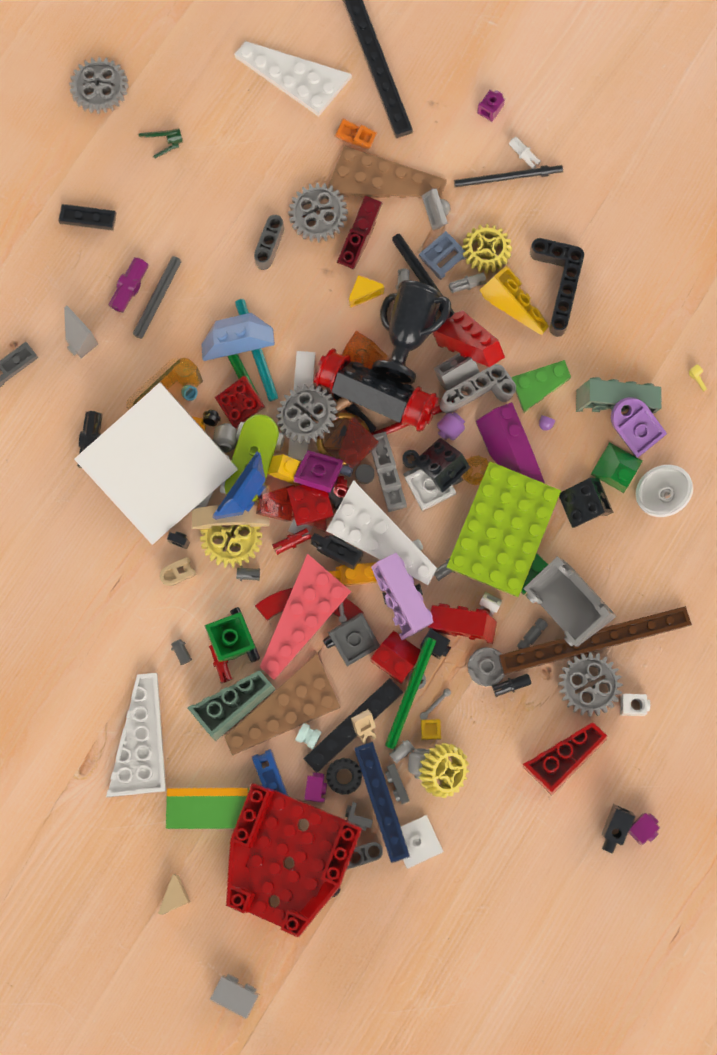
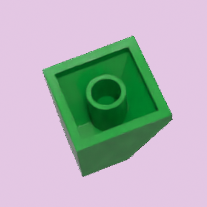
[591,442,643,493]

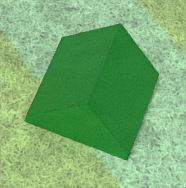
[205,612,255,662]

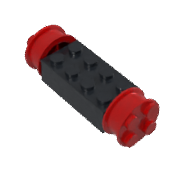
[313,348,439,432]

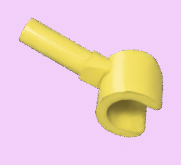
[689,365,707,391]

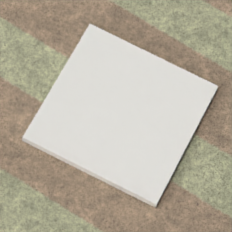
[74,382,238,545]

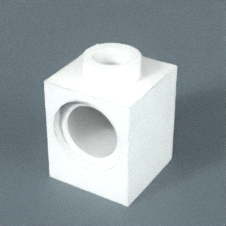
[620,694,650,716]

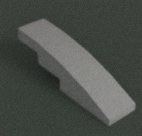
[370,432,407,512]

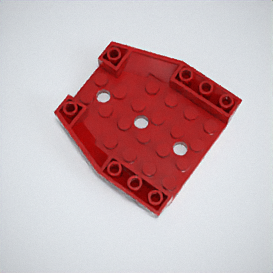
[226,783,362,938]

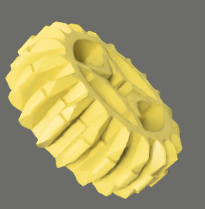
[462,223,512,274]
[418,743,470,798]

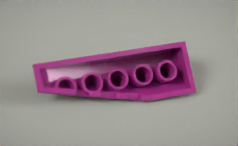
[476,402,554,511]

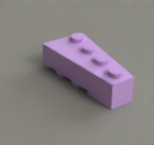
[371,553,434,640]

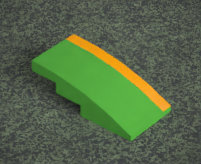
[166,788,249,829]

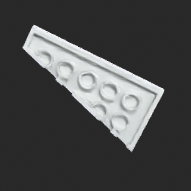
[235,41,352,117]
[106,673,166,797]

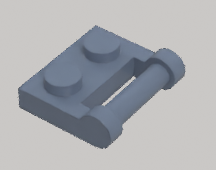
[419,231,466,280]

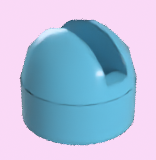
[181,385,198,401]

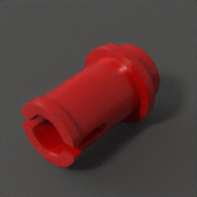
[333,476,349,497]

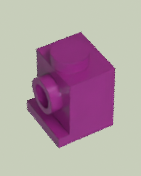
[477,90,505,122]
[304,773,327,803]

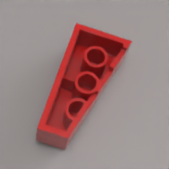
[433,310,505,367]
[523,722,608,796]

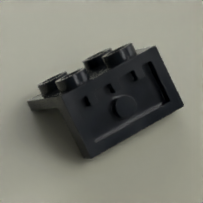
[413,438,471,493]
[559,477,614,528]

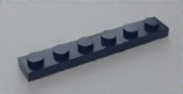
[354,742,410,864]

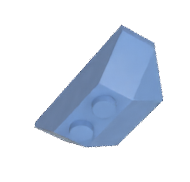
[202,313,275,361]

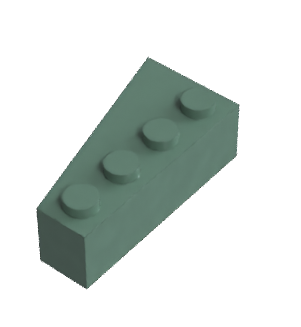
[187,670,276,741]

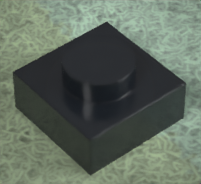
[167,532,190,549]

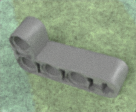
[440,364,516,413]

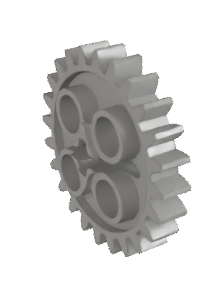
[69,57,129,114]
[288,183,348,243]
[276,384,338,444]
[558,652,623,717]

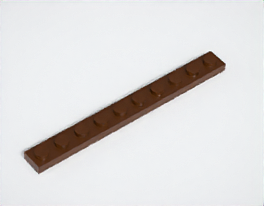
[498,606,692,675]

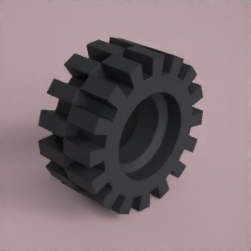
[326,758,362,795]

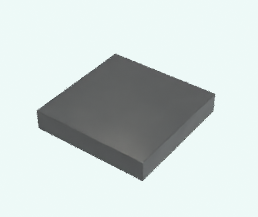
[328,613,380,666]

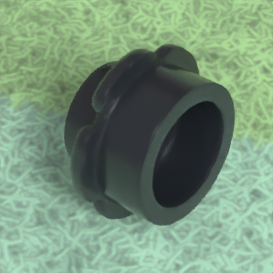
[203,410,221,426]

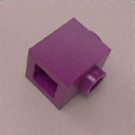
[629,813,660,845]

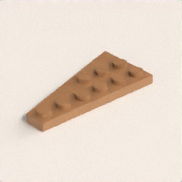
[327,146,447,198]
[225,654,341,755]

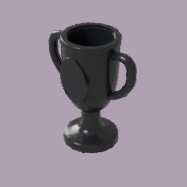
[372,280,451,384]

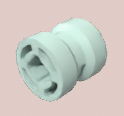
[295,723,322,749]

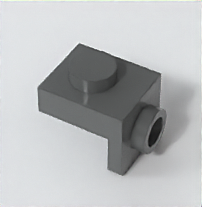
[345,802,373,831]

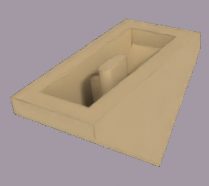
[158,874,190,915]

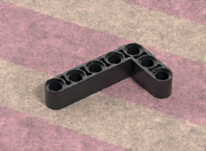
[530,238,584,337]

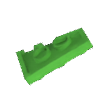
[512,360,571,413]

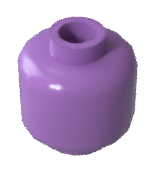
[437,412,465,440]

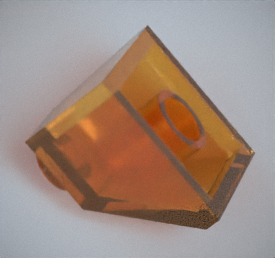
[342,331,388,369]

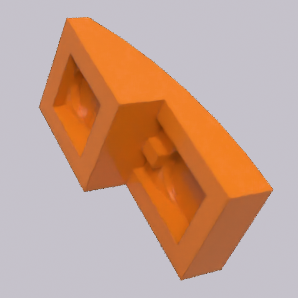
[335,119,377,149]

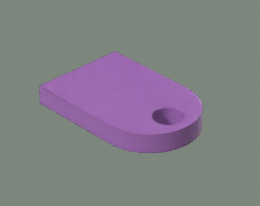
[611,397,667,458]

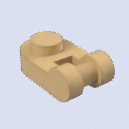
[160,557,197,586]

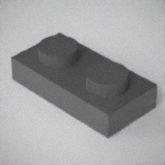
[385,764,410,805]

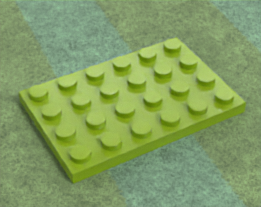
[446,462,561,597]

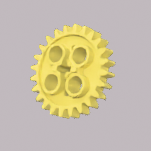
[200,524,262,568]

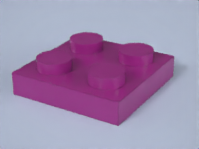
[294,450,343,493]

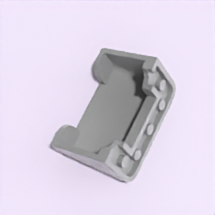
[523,556,616,647]

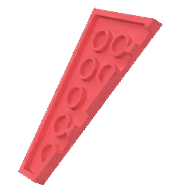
[260,554,351,680]

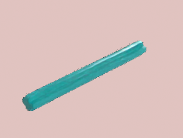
[235,299,278,401]

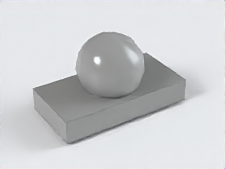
[422,188,450,230]

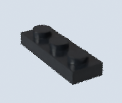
[59,204,117,231]

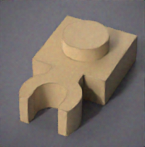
[351,709,376,744]

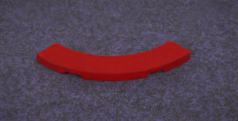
[255,588,364,621]

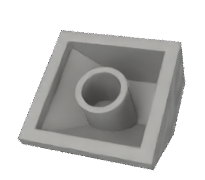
[64,306,98,358]

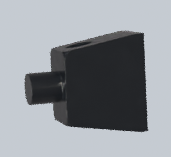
[602,804,635,854]

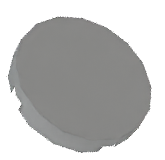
[468,647,505,687]

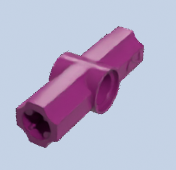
[108,257,149,313]

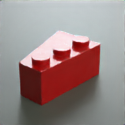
[427,603,497,644]

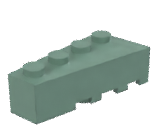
[576,377,661,414]

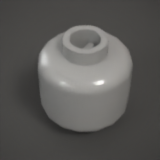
[213,423,237,453]
[408,749,429,779]

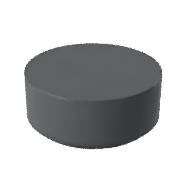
[355,464,374,484]

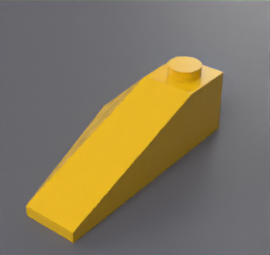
[479,265,549,335]

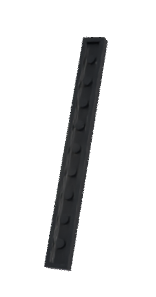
[343,0,413,138]

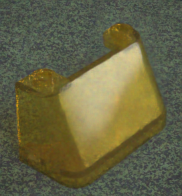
[126,357,203,410]

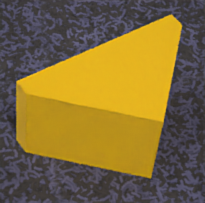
[349,275,384,308]

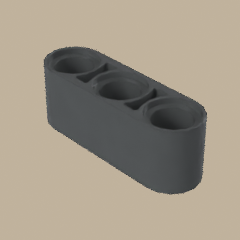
[254,215,284,270]
[347,842,383,870]

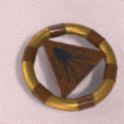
[316,412,371,466]

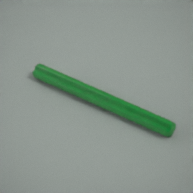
[385,637,436,749]

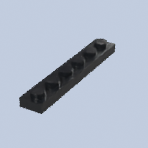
[303,678,403,773]

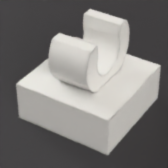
[479,592,503,617]

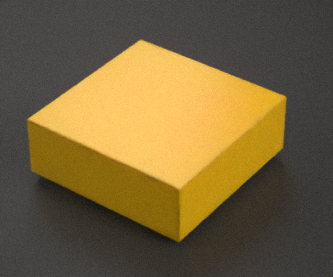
[421,719,441,740]

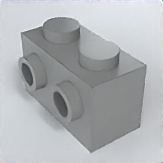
[434,353,480,391]
[210,974,259,1019]

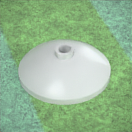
[636,465,693,517]

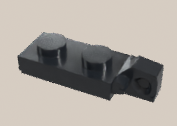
[311,533,363,570]

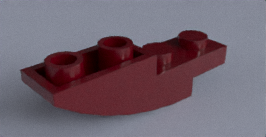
[337,196,383,270]

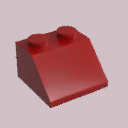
[370,630,421,685]

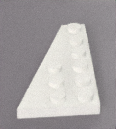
[326,480,437,585]

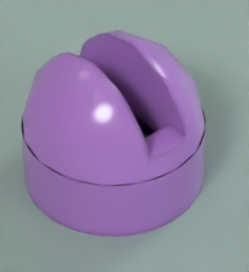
[539,415,555,431]

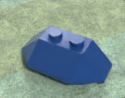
[212,451,266,520]

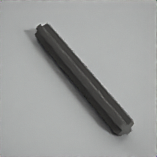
[133,256,181,339]

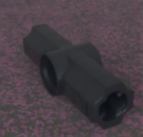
[77,411,103,469]

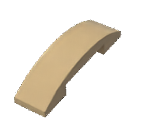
[192,505,269,529]

